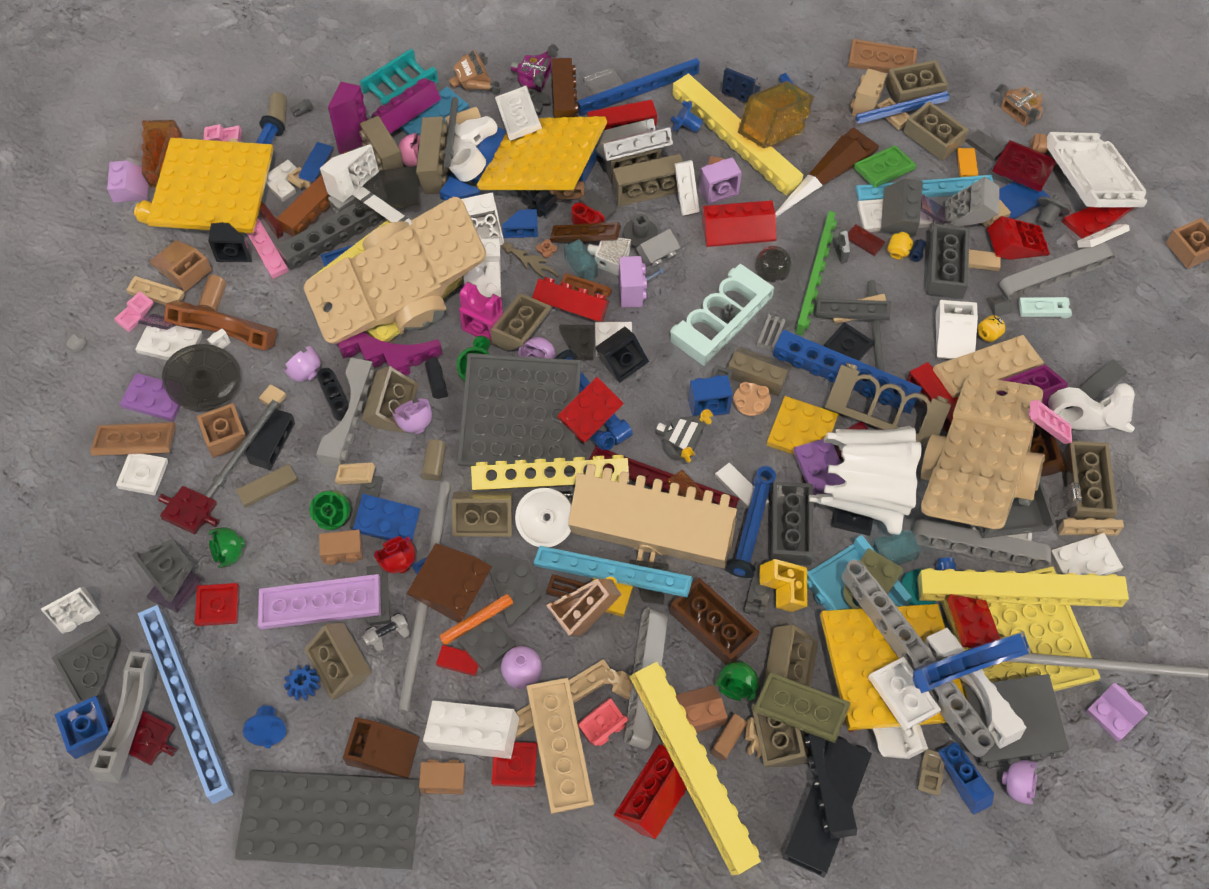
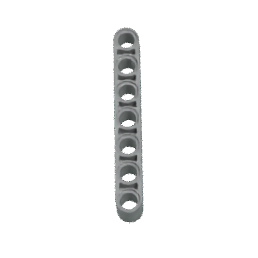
[999,242,1115,300]
[913,519,1051,570]
[624,607,668,750]

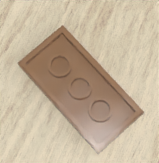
[848,39,917,73]
[90,422,176,456]

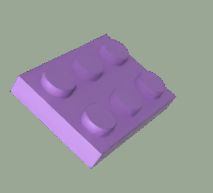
[120,373,189,422]
[793,439,846,495]

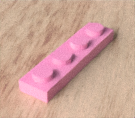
[246,218,289,279]
[1029,400,1072,444]

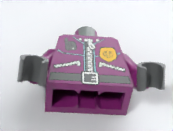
[511,44,559,92]

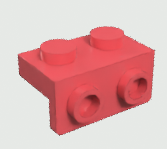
[577,698,629,746]

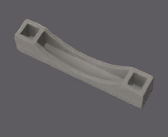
[316,358,376,467]
[89,652,157,783]

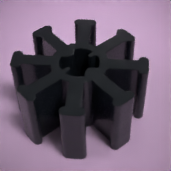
[521,190,558,218]

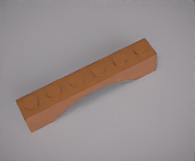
[164,300,277,350]

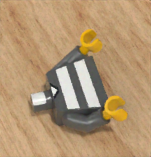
[656,409,713,463]

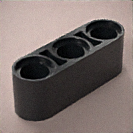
[317,368,348,421]

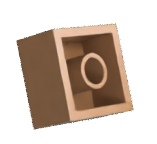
[1166,218,1209,269]
[196,403,246,458]

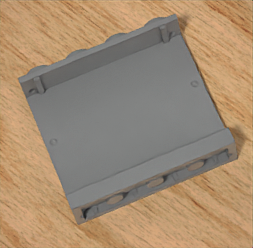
[595,118,673,161]

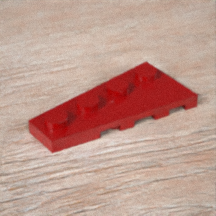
[1062,207,1134,239]

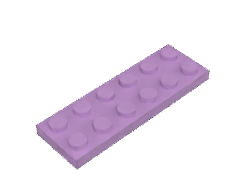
[258,574,381,630]

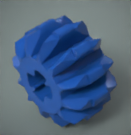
[284,665,320,701]

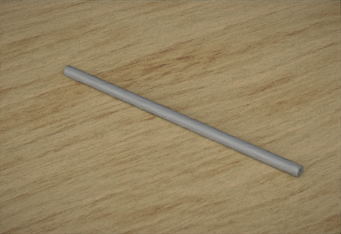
[398,482,451,713]
[1005,653,1209,679]

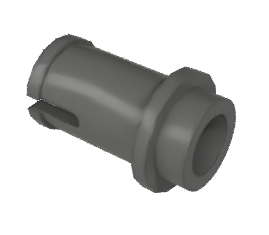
[290,99,313,117]
[721,304,736,324]

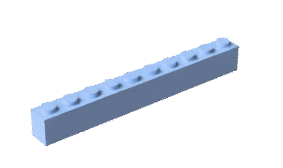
[138,605,234,804]

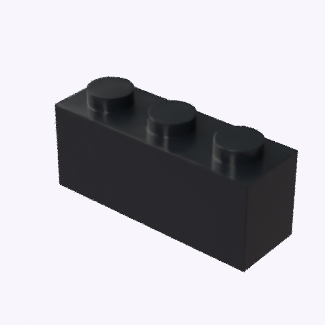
[246,409,295,471]

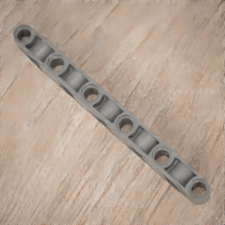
[842,560,995,757]

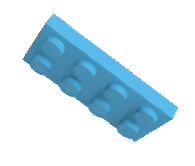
[399,87,470,135]

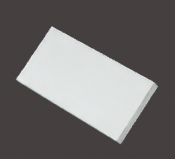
[495,86,542,141]
[857,195,933,233]

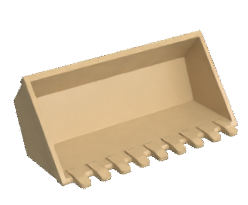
[568,464,737,569]

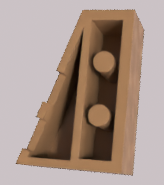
[547,579,622,636]

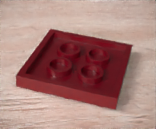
[992,140,1056,192]

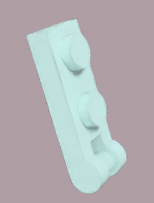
[1018,297,1072,319]

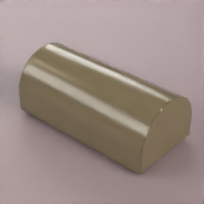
[268,92,287,126]
[421,439,446,481]

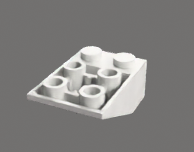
[320,145,379,202]
[461,193,504,245]
[936,300,978,359]
[41,587,100,634]

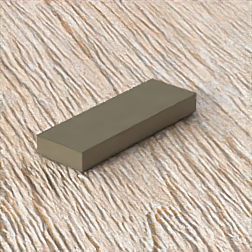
[236,464,298,508]

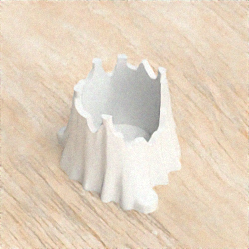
[809,426,921,535]

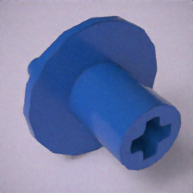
[670,100,703,133]
[243,705,286,749]

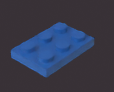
[353,494,420,541]

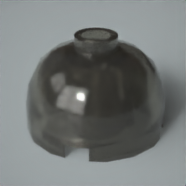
[755,246,791,282]

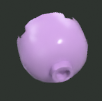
[518,337,556,359]
[282,346,321,382]
[393,398,432,434]
[501,646,542,689]
[1002,760,1038,805]

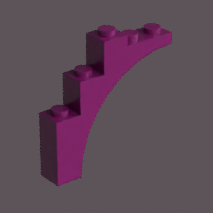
[337,332,443,376]

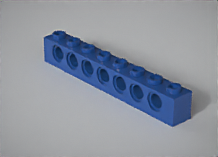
[773,330,922,414]

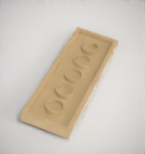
[933,335,1044,398]
[526,678,594,814]

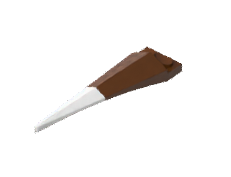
[775,127,879,217]

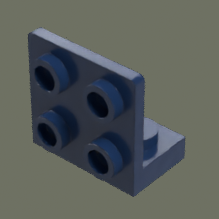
[722,68,760,105]

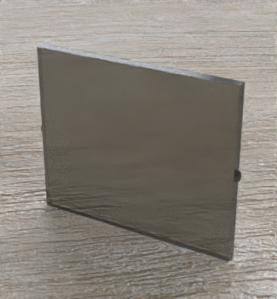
[355,166,420,213]

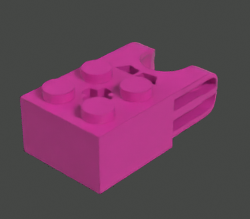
[459,282,503,345]

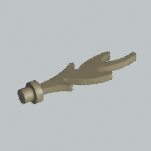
[502,242,559,278]

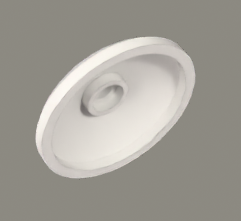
[515,488,572,547]

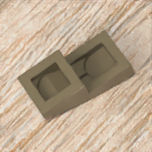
[917,749,944,796]

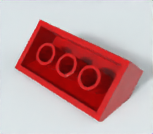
[702,200,776,247]
[613,744,687,839]

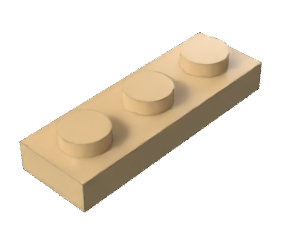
[126,276,185,306]
[1058,518,1124,535]

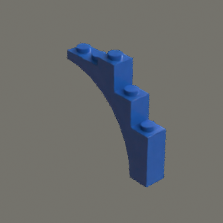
[913,631,1031,693]

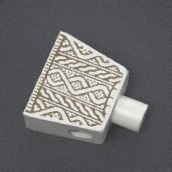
[587,238,631,276]

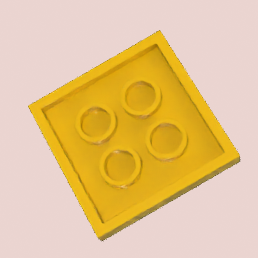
[766,396,838,455]

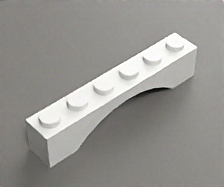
[924,628,1026,749]

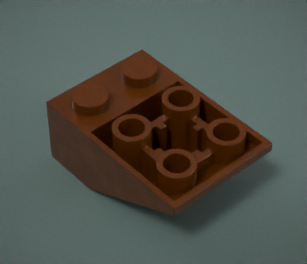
[343,717,420,779]

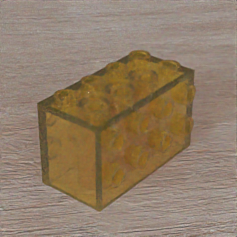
[737,81,814,149]

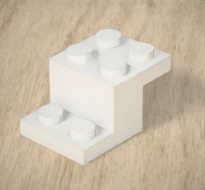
[464,237,501,297]

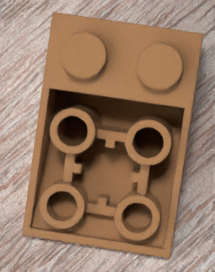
[149,240,212,293]

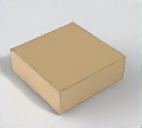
[259,384,286,408]

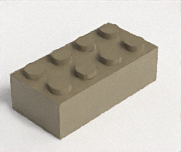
[416,116,449,194]
[612,154,683,207]
[1063,441,1118,520]

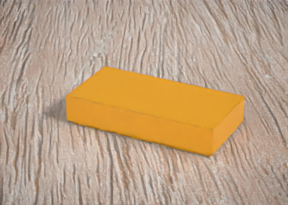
[956,148,978,177]

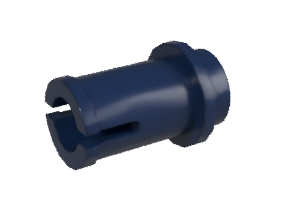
[909,239,926,262]

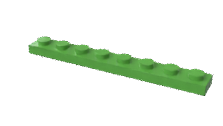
[796,211,837,336]

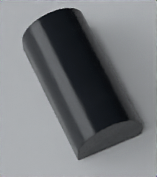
[425,357,448,399]

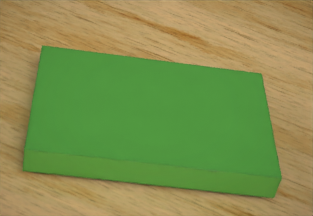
[854,145,917,188]

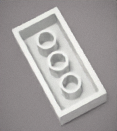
[423,701,519,759]

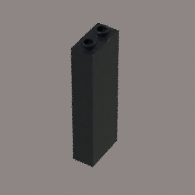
[783,736,872,878]

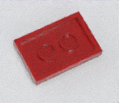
[557,377,624,443]
[947,594,1000,648]

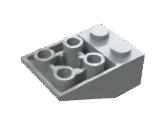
[944,177,999,227]

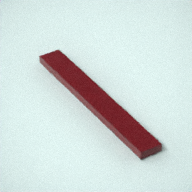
[589,446,739,508]

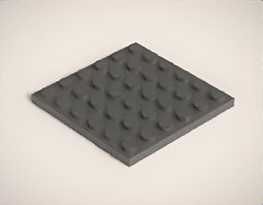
[457,353,582,473]

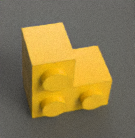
[760,559,807,612]

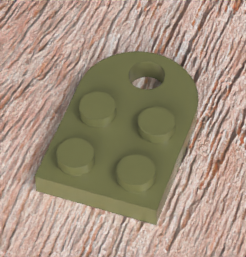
[844,548,904,609]

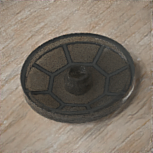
[162,344,241,411]

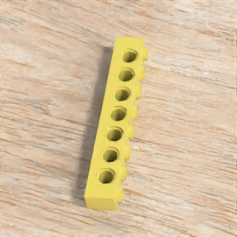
[471,455,629,491]

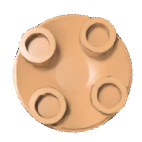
[733,382,771,416]

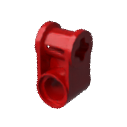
[571,203,605,224]

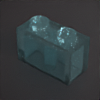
[564,239,598,281]
[872,530,921,565]

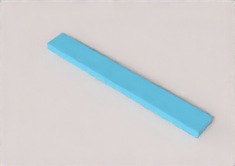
[855,175,993,201]
[534,546,693,597]

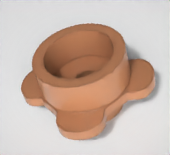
[536,239,557,258]

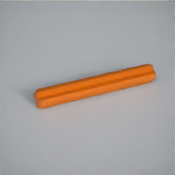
[440,594,513,645]

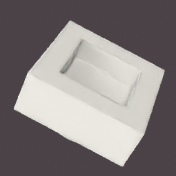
[207,329,231,351]

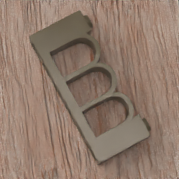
[825,362,951,446]

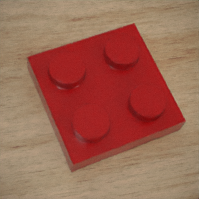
[195,583,239,626]
[491,742,537,787]

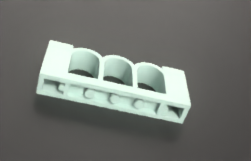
[670,264,774,366]

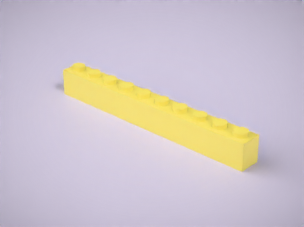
[673,74,803,196]
[917,568,1129,607]
[629,662,761,875]

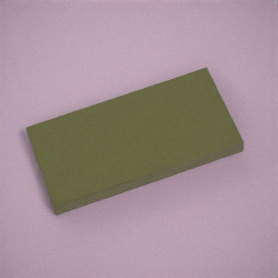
[754,672,851,743]

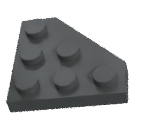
[52,624,120,704]

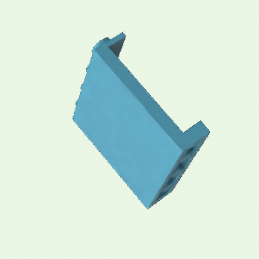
[807,535,912,611]

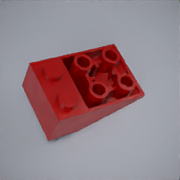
[987,216,1050,260]

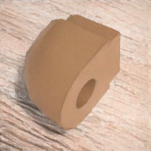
[1030,134,1049,154]

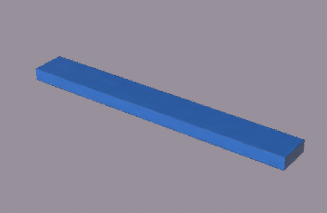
[577,58,700,116]

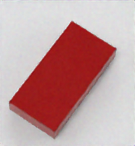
[436,645,479,677]

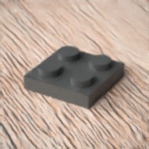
[458,618,516,672]

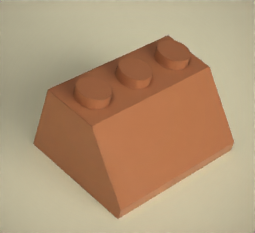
[676,685,728,733]

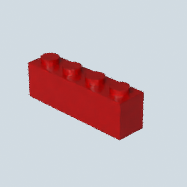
[587,100,657,130]
[532,277,610,322]
[907,362,959,432]

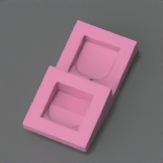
[203,124,242,142]
[114,291,154,332]

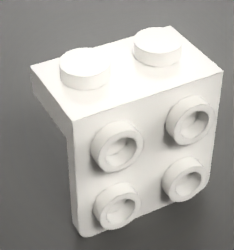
[872,725,928,759]

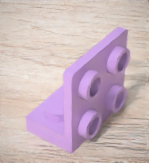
[1086,683,1148,742]

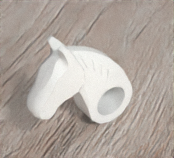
[449,116,497,181]
[1048,383,1135,433]

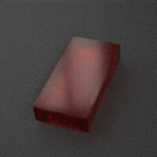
[259,202,284,239]
[848,224,885,257]

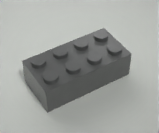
[927,224,970,299]
[770,481,813,565]

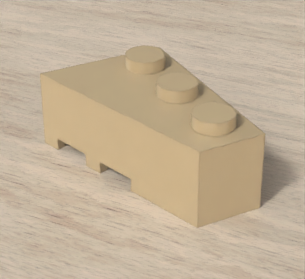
[850,68,887,116]

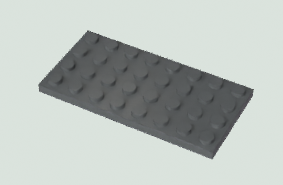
[235,771,421,870]

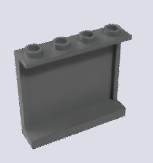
[978,451,1055,539]
[963,674,1069,769]

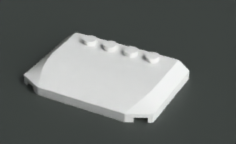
[1047,132,1147,207]

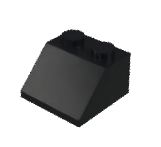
[208,222,252,262]
[595,326,649,383]

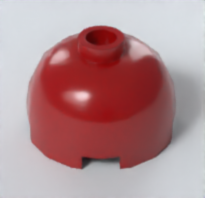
[374,536,416,574]

